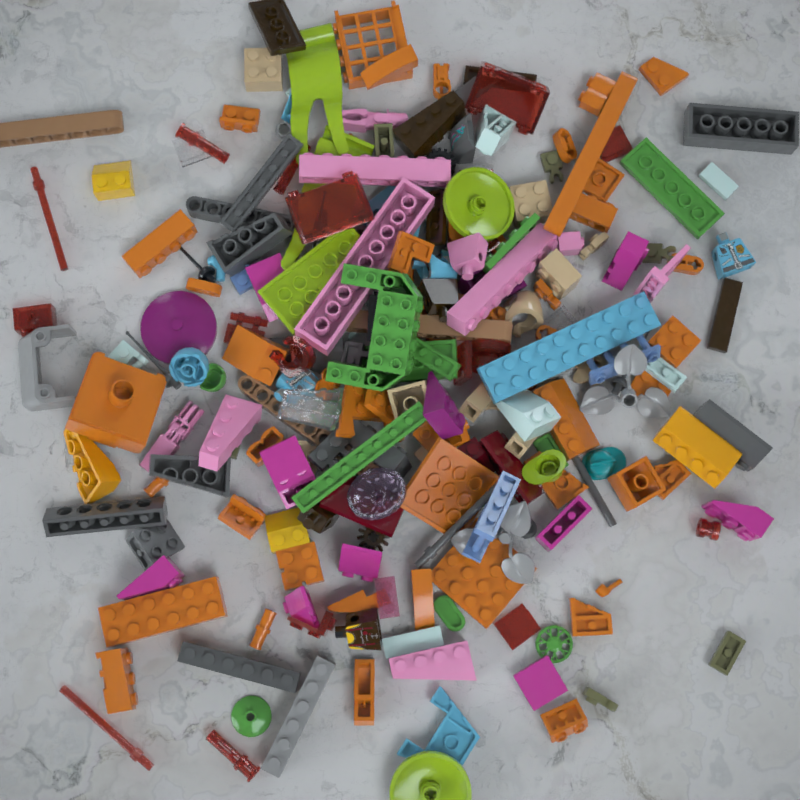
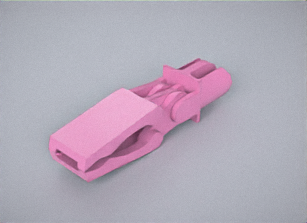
[342,109,408,133]
[139,400,205,472]

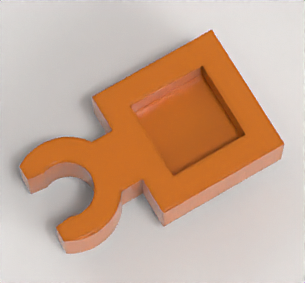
[533,278,561,311]

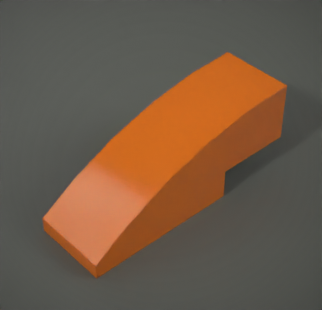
[360,44,418,90]
[411,568,435,631]
[327,588,391,613]
[354,659,375,726]

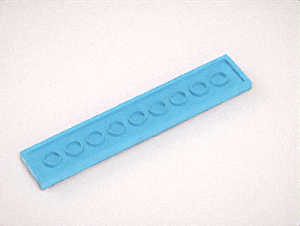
[477,291,661,404]

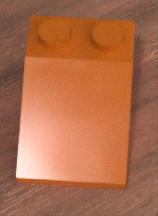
[222,324,290,386]

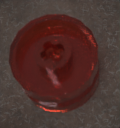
[468,339,512,374]

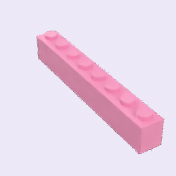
[299,153,451,187]
[447,223,558,336]

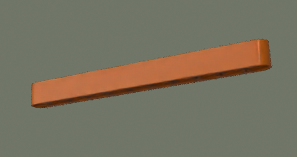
[543,71,638,237]

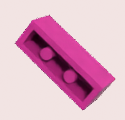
[535,495,592,552]

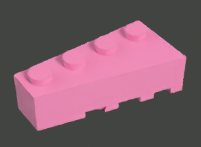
[198,395,263,472]
[388,640,477,681]

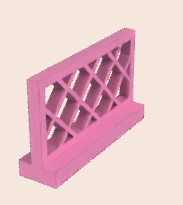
[634,244,691,303]

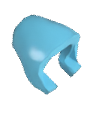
[412,250,457,280]

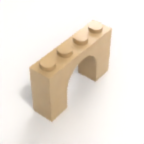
[459,382,538,459]

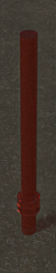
[30,167,68,271]
[59,685,154,771]

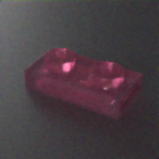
[375,576,400,619]

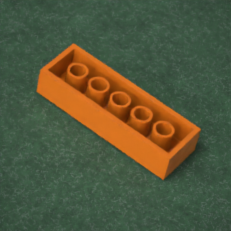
[98,576,228,648]

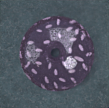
[347,468,406,520]

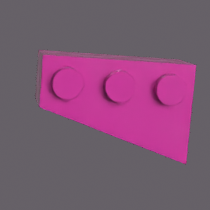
[602,231,649,291]

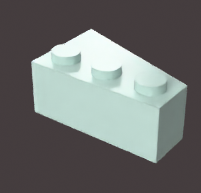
[475,105,517,156]

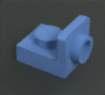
[230,264,253,295]

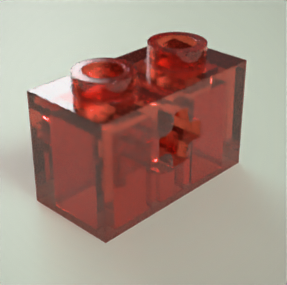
[13,303,57,337]

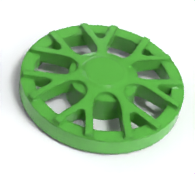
[535,625,573,663]

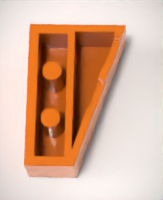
[96,648,138,714]

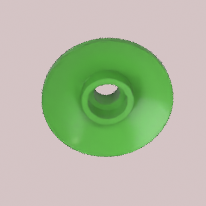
[231,696,272,737]

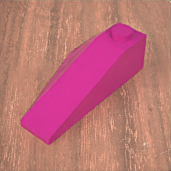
[283,586,321,629]

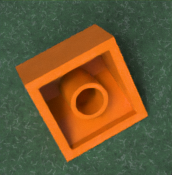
[607,456,667,512]

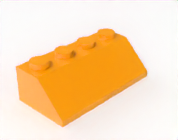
[652,406,743,489]

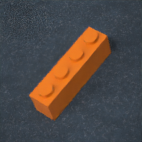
[122,209,198,278]

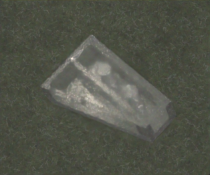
[277,387,344,431]

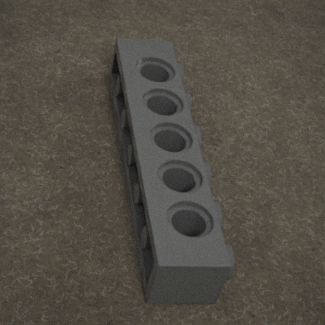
[42,496,168,537]

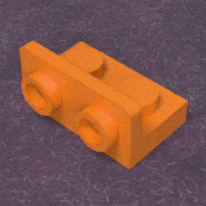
[219,104,261,133]
[540,698,588,743]

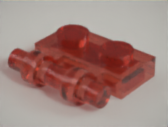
[224,312,269,344]

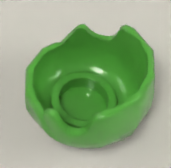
[200,363,227,392]

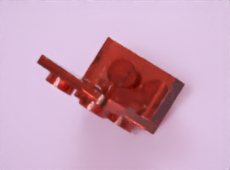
[287,610,337,639]

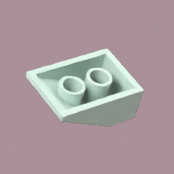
[495,389,561,442]

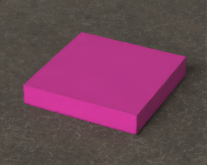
[513,655,568,711]

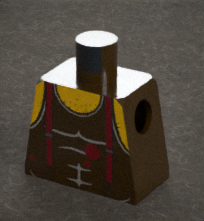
[335,608,382,650]

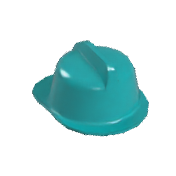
[582,447,627,480]

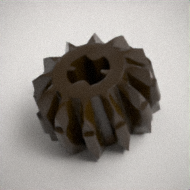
[357,526,390,552]

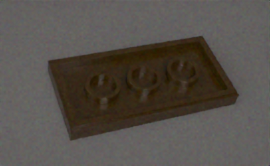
[248,0,306,56]

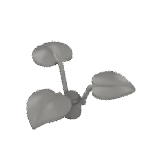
[580,344,671,418]
[451,501,535,584]

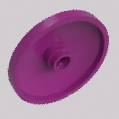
[140,291,217,365]

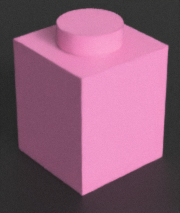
[556,231,584,256]

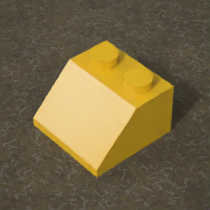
[91,160,135,201]
[265,507,311,554]

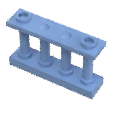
[586,334,661,386]
[462,471,521,563]

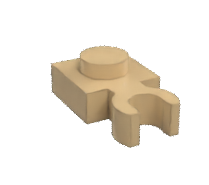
[578,231,609,261]

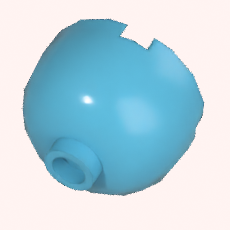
[169,347,209,387]

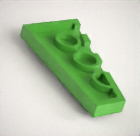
[483,213,540,274]

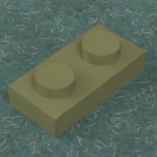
[708,631,746,676]

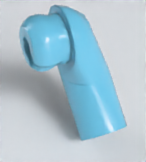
[207,255,226,282]

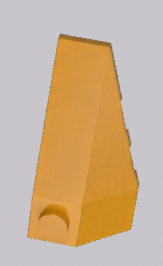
[63,428,121,504]

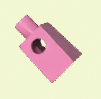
[447,233,488,280]

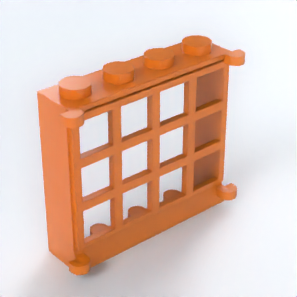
[332,1,413,90]

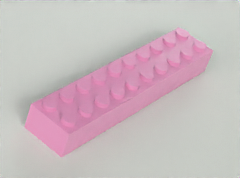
[294,177,435,356]

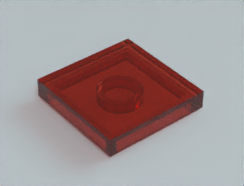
[454,340,472,386]

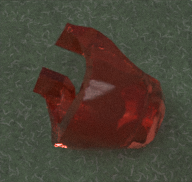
[269,336,316,377]

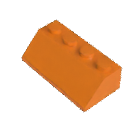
[532,378,600,462]

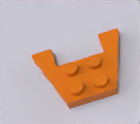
[336,385,405,442]

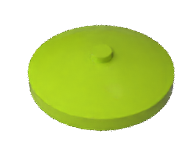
[443,167,515,241]
[389,751,472,800]

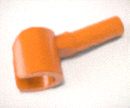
[595,579,623,597]

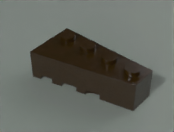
[393,90,466,158]

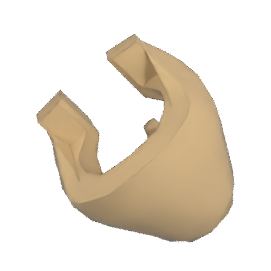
[503,290,544,338]

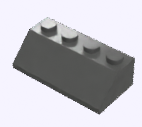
[693,399,773,472]

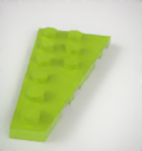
[257,222,360,336]

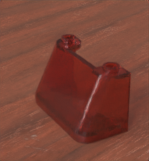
[465,61,550,135]
[284,171,375,244]

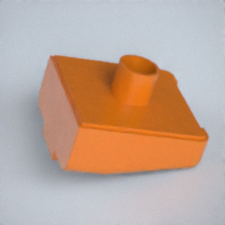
[65,352,167,453]

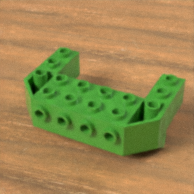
[325,263,423,391]

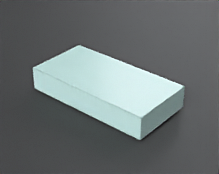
[698,162,739,201]

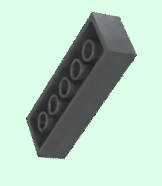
[683,103,799,155]

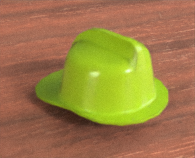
[522,449,566,485]

